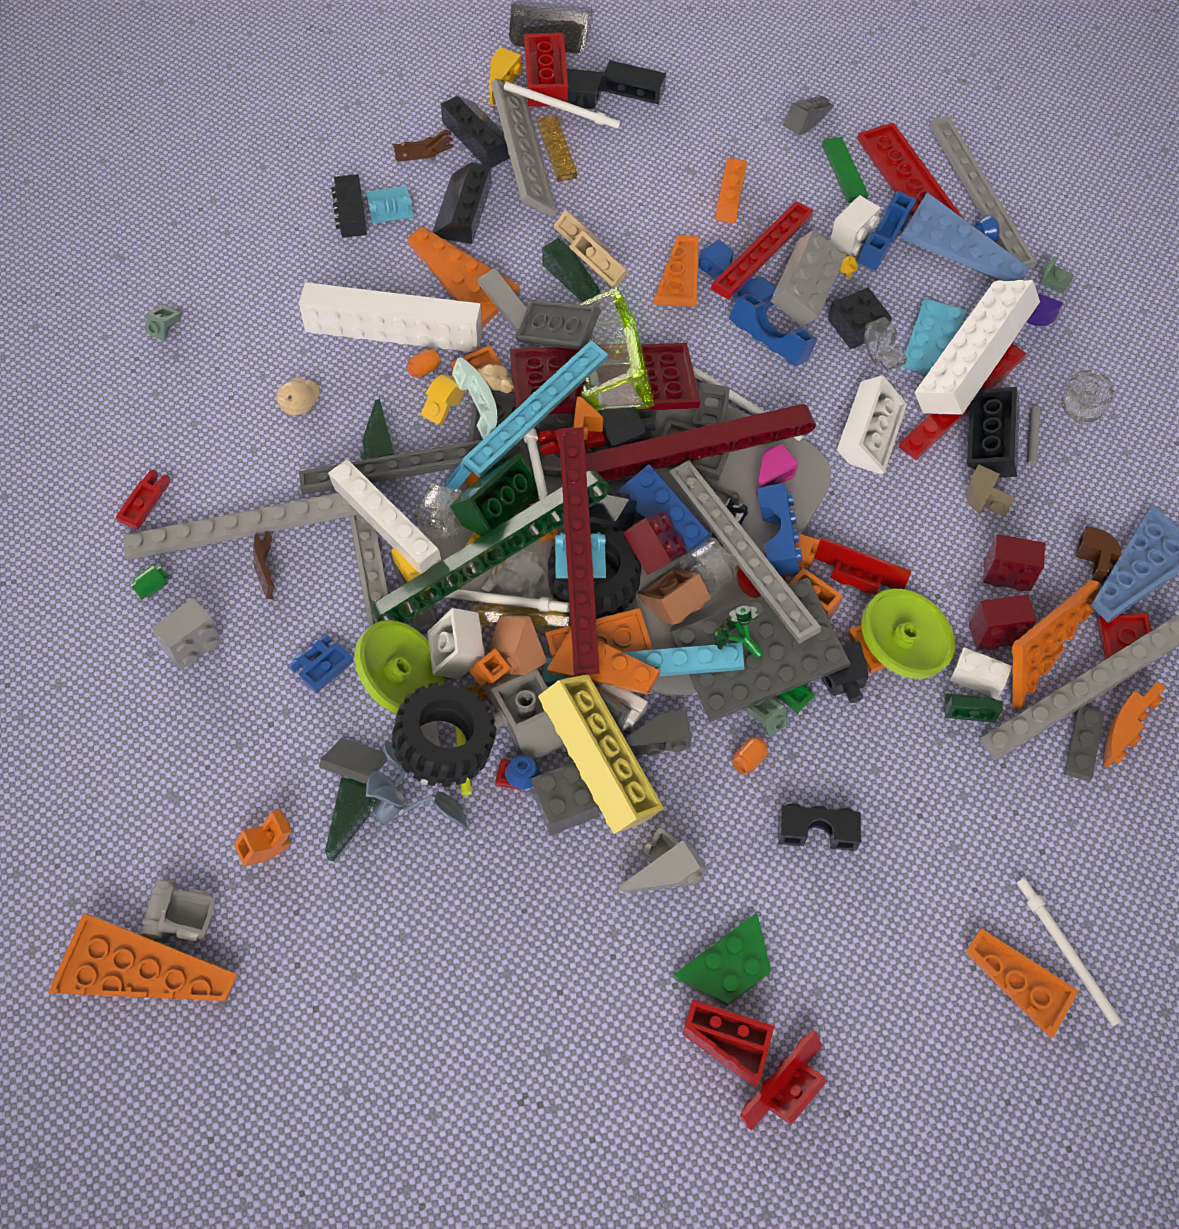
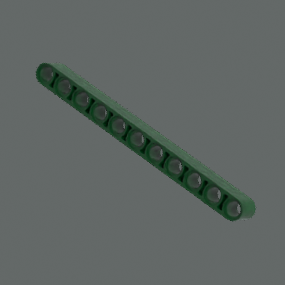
[371,471,610,623]

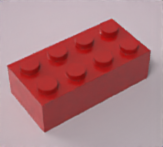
[524,33,568,107]

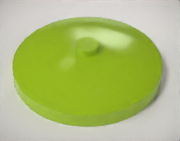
[861,589,955,679]
[354,620,445,714]

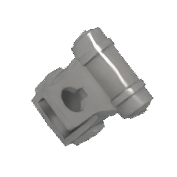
[140,880,215,941]

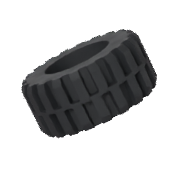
[548,524,641,619]
[391,682,496,787]

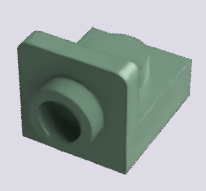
[1040,256,1074,294]
[145,305,181,340]
[747,698,788,737]

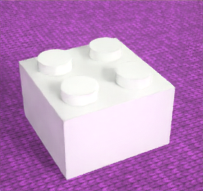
[830,195,881,257]
[428,608,485,679]

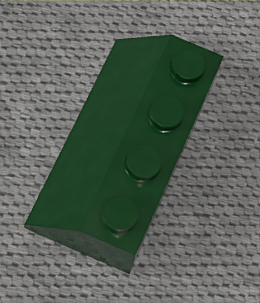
[450,451,539,536]

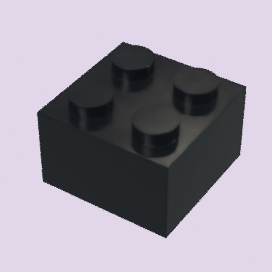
[828,287,892,350]

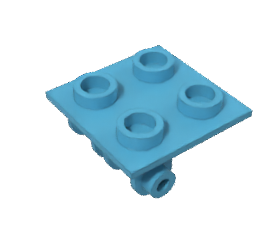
[366,186,414,224]
[555,532,606,578]

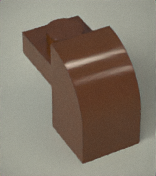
[1076,526,1121,584]

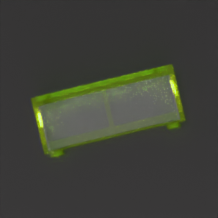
[580,287,654,411]

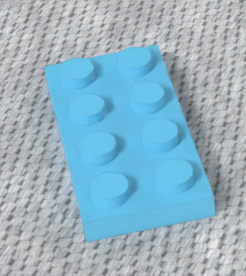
[901,298,966,375]

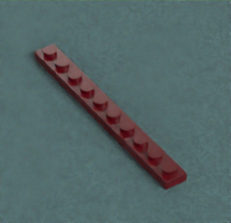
[559,427,600,676]

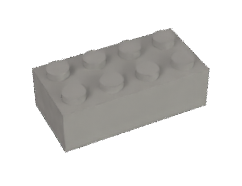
[770,229,845,327]

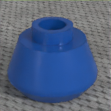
[974,215,1000,242]
[505,755,541,789]

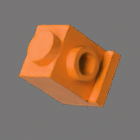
[795,533,820,573]
[468,649,511,686]

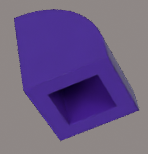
[1027,294,1064,326]

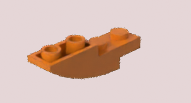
[1103,681,1166,769]

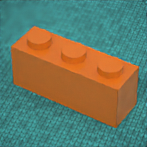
[715,158,747,224]

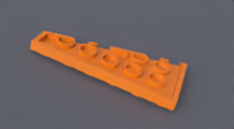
[407,226,520,328]
[1011,580,1100,710]
[48,913,239,1001]

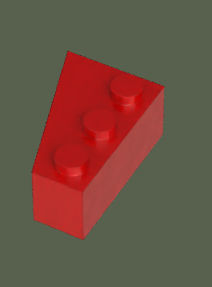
[682,999,775,1089]

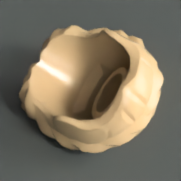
[477,364,514,393]
[276,377,320,415]

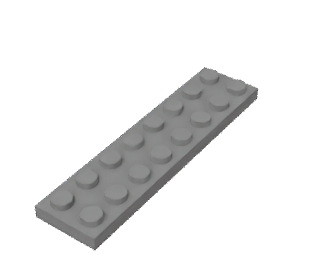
[491,78,557,217]

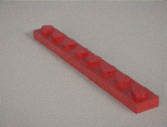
[710,201,814,300]
[899,343,1027,460]

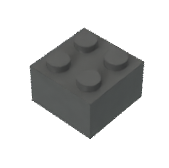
[531,762,599,836]

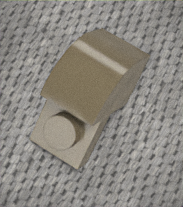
[966,464,1015,517]

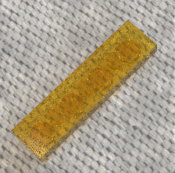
[537,115,577,182]
[470,605,570,629]

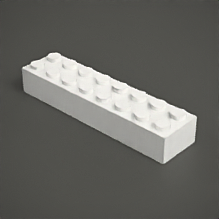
[915,280,1040,414]
[299,282,482,352]

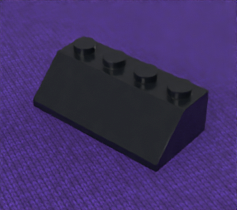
[441,95,510,168]
[432,162,492,244]
[967,387,1020,478]

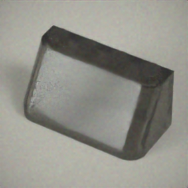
[509,0,593,54]

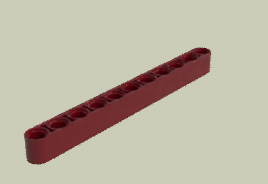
[585,404,816,481]

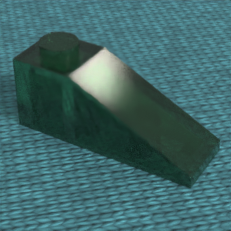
[542,238,600,303]
[359,399,394,460]
[325,777,378,862]

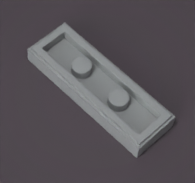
[477,268,527,333]

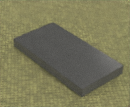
[516,299,601,350]

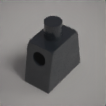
[566,68,604,109]
[599,407,656,449]
[821,641,869,703]

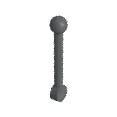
[701,475,740,502]

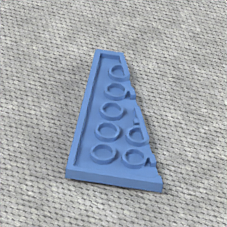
[901,193,1029,281]
[1091,505,1179,623]

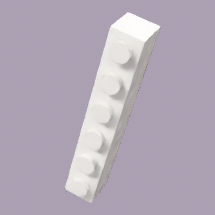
[328,459,442,574]

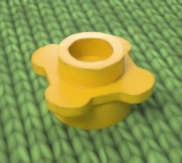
[839,253,857,278]

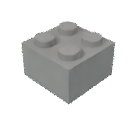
[152,598,221,670]

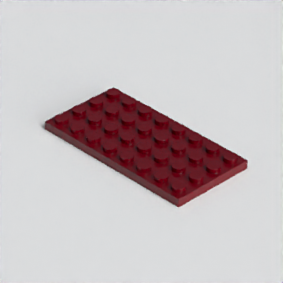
[510,343,700,414]

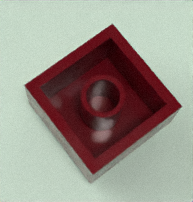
[623,511,688,575]
[983,534,1045,591]
[968,594,1037,650]

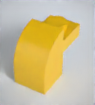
[420,374,465,425]

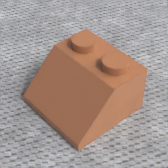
[637,568,711,625]
[488,615,547,676]

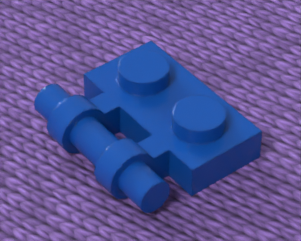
[288,634,354,694]

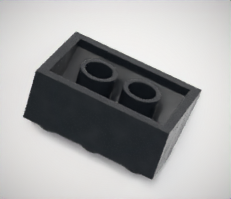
[551,492,637,529]

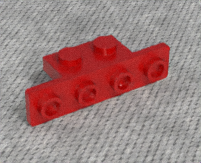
[814,537,911,595]
[740,1030,827,1131]

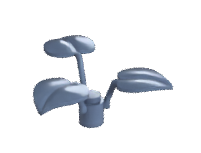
[366,741,467,831]

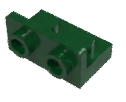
[944,694,1003,723]

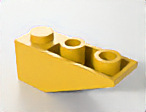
[489,47,523,107]

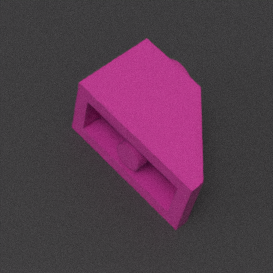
[756,444,799,496]

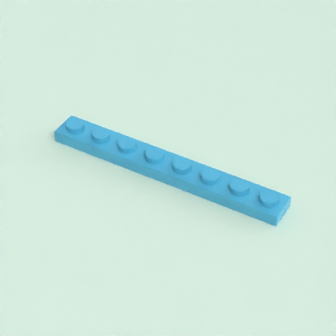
[463,340,608,478]
[543,643,745,685]

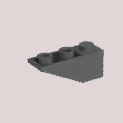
[783,95,834,135]
[625,709,692,757]

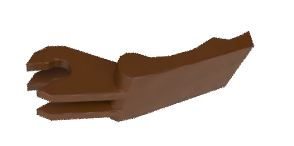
[392,130,453,162]
[253,531,275,600]

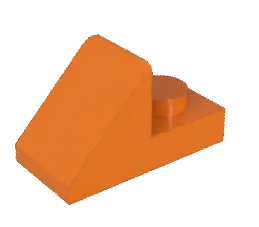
[574,397,603,440]

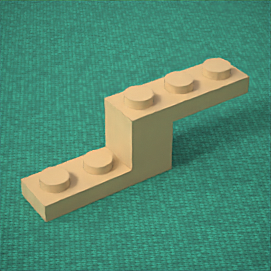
[553,209,629,288]

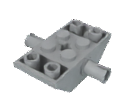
[483,669,565,760]

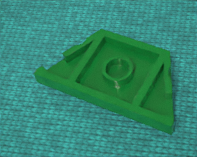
[673,913,771,1006]

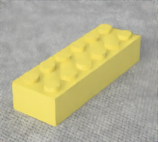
[538,674,664,834]

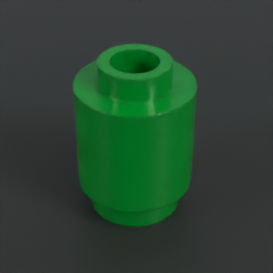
[130,565,168,600]

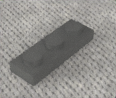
[1064,706,1105,782]

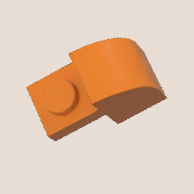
[233,809,292,867]

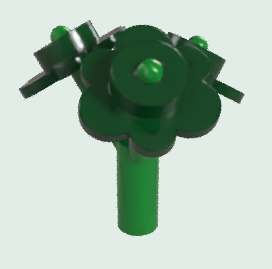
[714,606,764,658]

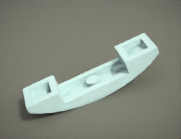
[452,358,497,439]

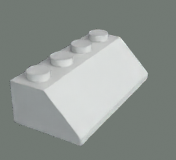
[837,375,907,474]

